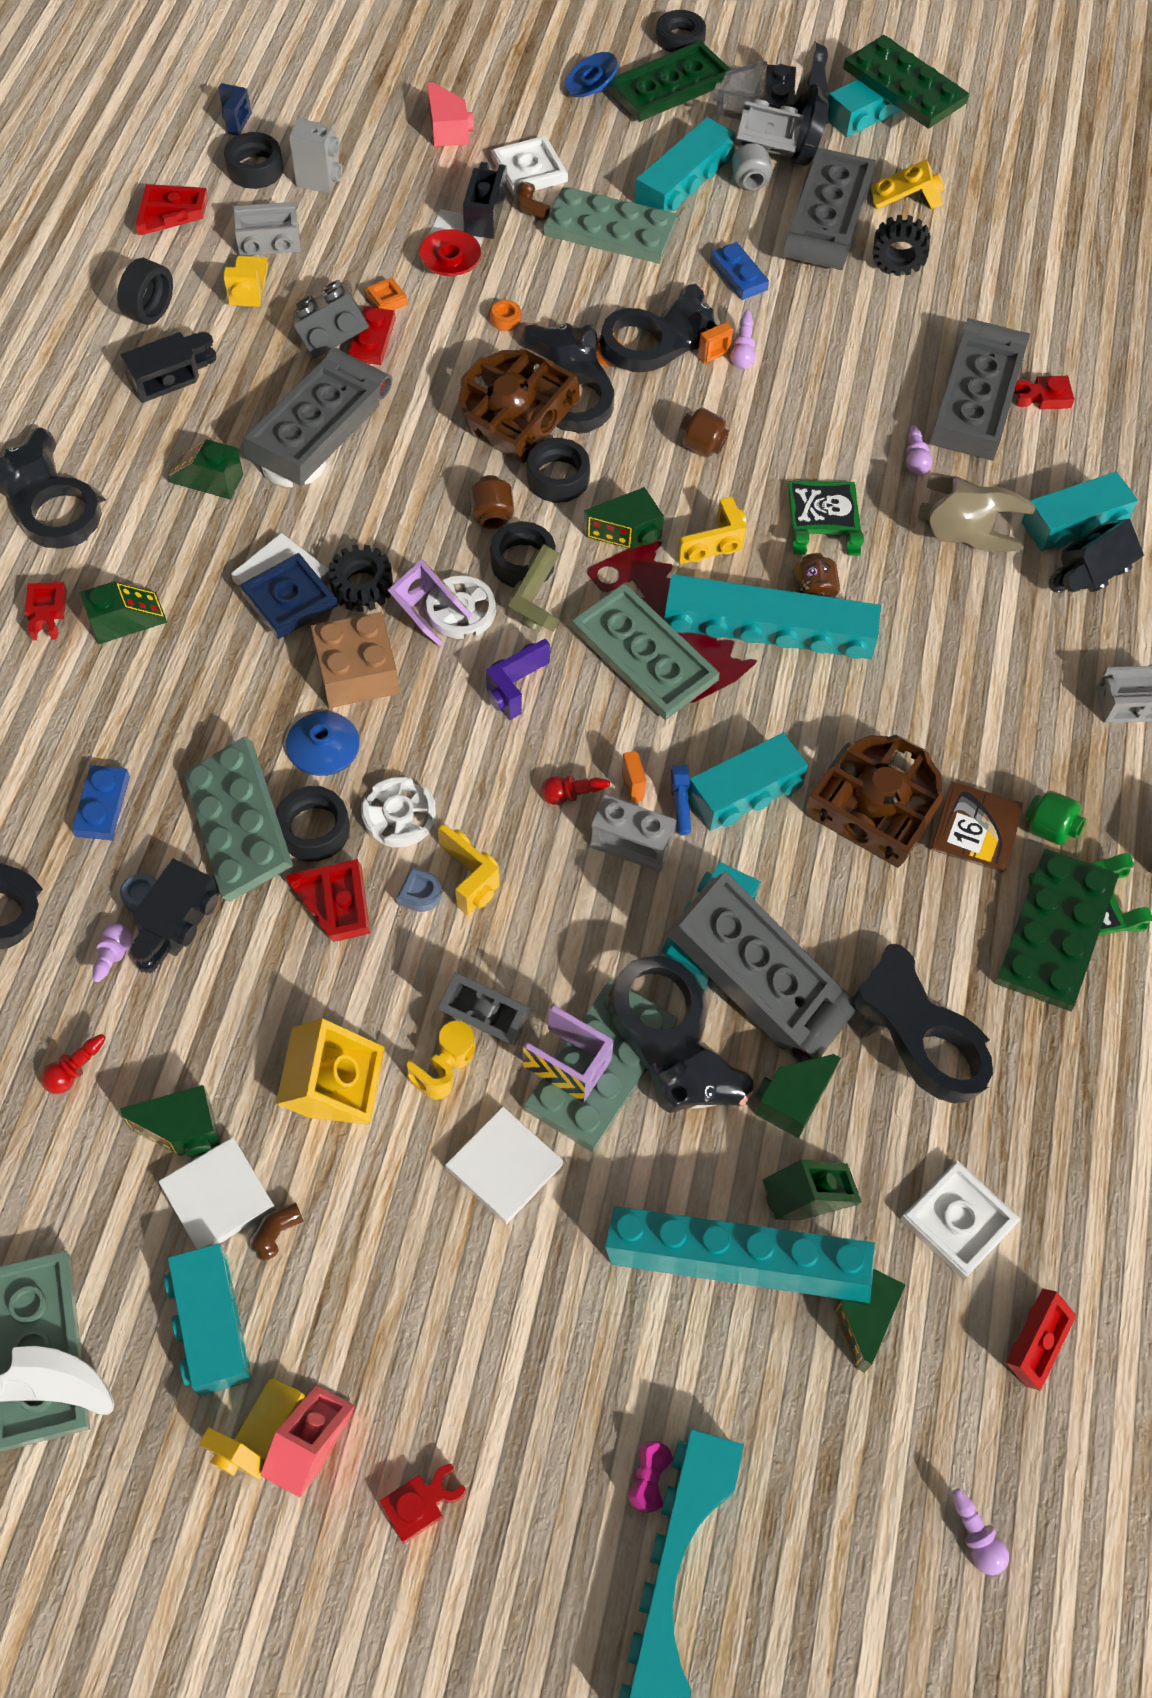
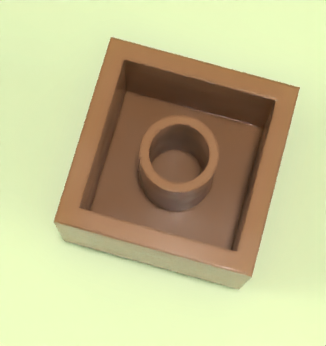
[311,612,400,708]

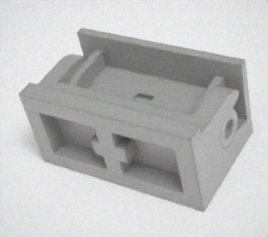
[735,99,804,158]
[289,116,342,194]
[234,202,301,256]
[1096,664,1152,723]
[590,795,676,872]

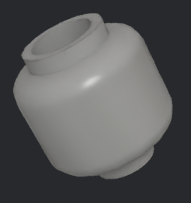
[731,143,772,190]

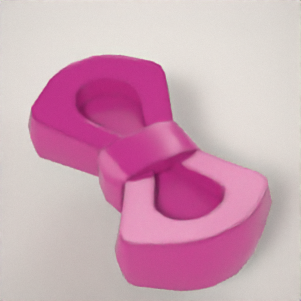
[628,1441,673,1513]

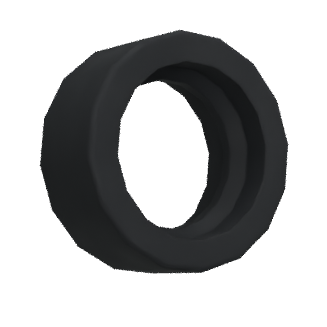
[224,132,284,189]
[117,257,173,325]
[527,438,590,503]
[490,521,556,588]
[276,786,350,861]

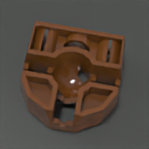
[458,347,580,464]
[807,735,943,868]

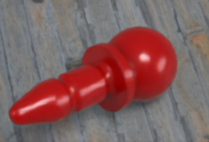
[541,775,610,805]
[41,1034,106,1094]

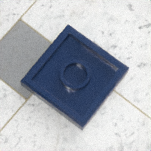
[239,553,338,639]

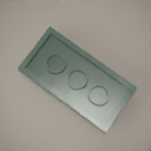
[544,186,677,264]
[572,583,720,720]
[184,736,293,902]
[524,979,678,1153]
[0,1251,90,1452]

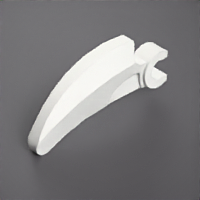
[0,1346,115,1415]

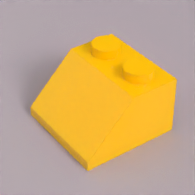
[276,1018,385,1125]

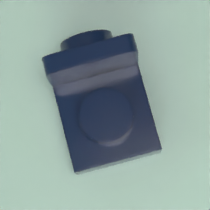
[218,83,252,136]

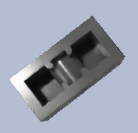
[437,972,532,1046]

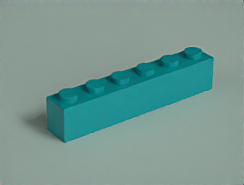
[664,574,881,659]
[605,1206,875,1303]

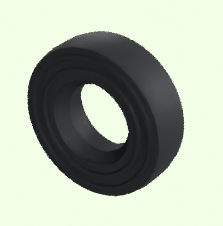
[656,10,706,52]

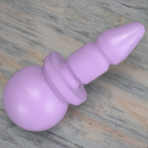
[730,310,756,369]
[906,425,933,475]
[92,923,133,983]
[953,1489,1009,1575]

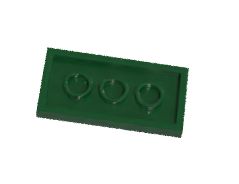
[843,34,970,129]
[607,40,734,122]
[995,848,1119,1012]

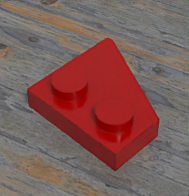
[135,184,208,235]
[286,859,371,942]

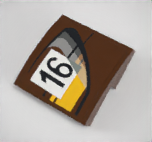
[930,781,1024,872]

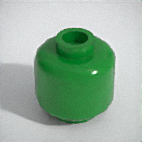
[1025,791,1086,845]

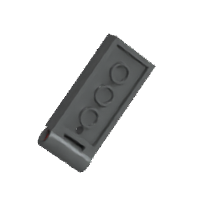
[783,147,876,271]
[930,318,1030,461]
[243,348,392,486]
[666,871,857,1062]

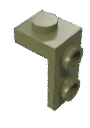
[508,544,560,632]

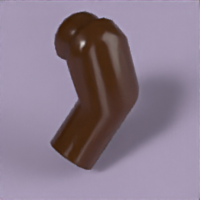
[516,181,551,220]
[250,1202,304,1261]

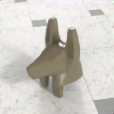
[918,472,1035,552]

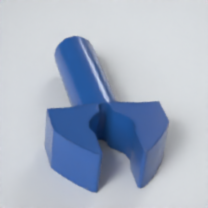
[671,764,691,836]

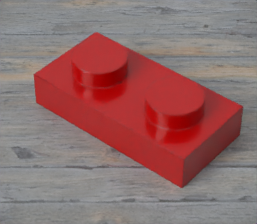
[349,306,396,365]
[1006,1288,1077,1391]

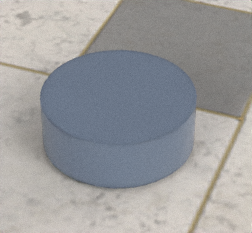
[120,873,157,913]

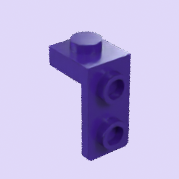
[486,639,550,720]

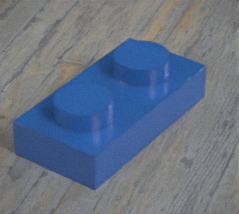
[710,242,769,300]
[72,765,130,841]

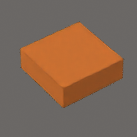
[365,277,408,310]
[698,322,733,364]
[622,751,646,803]

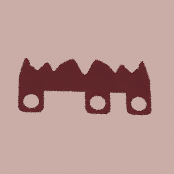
[588,542,757,703]

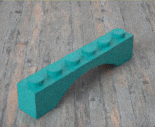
[618,1429,744,1698]

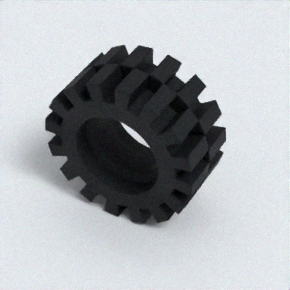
[872,215,931,276]
[328,545,393,612]

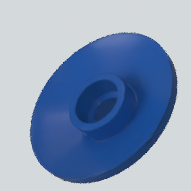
[565,52,618,97]
[286,712,360,776]

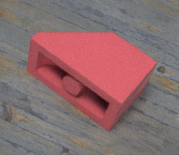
[427,82,474,147]
[260,1385,355,1497]

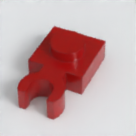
[1014,375,1075,410]
[25,582,67,641]
[380,1464,466,1544]

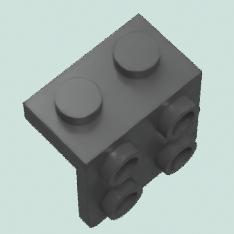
[293,279,369,359]

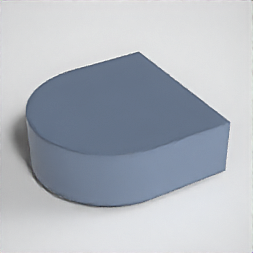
[396,867,442,912]

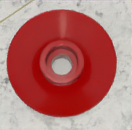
[419,229,481,276]

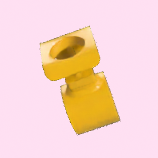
[407,1021,475,1100]

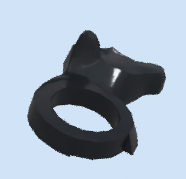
[0,427,106,549]

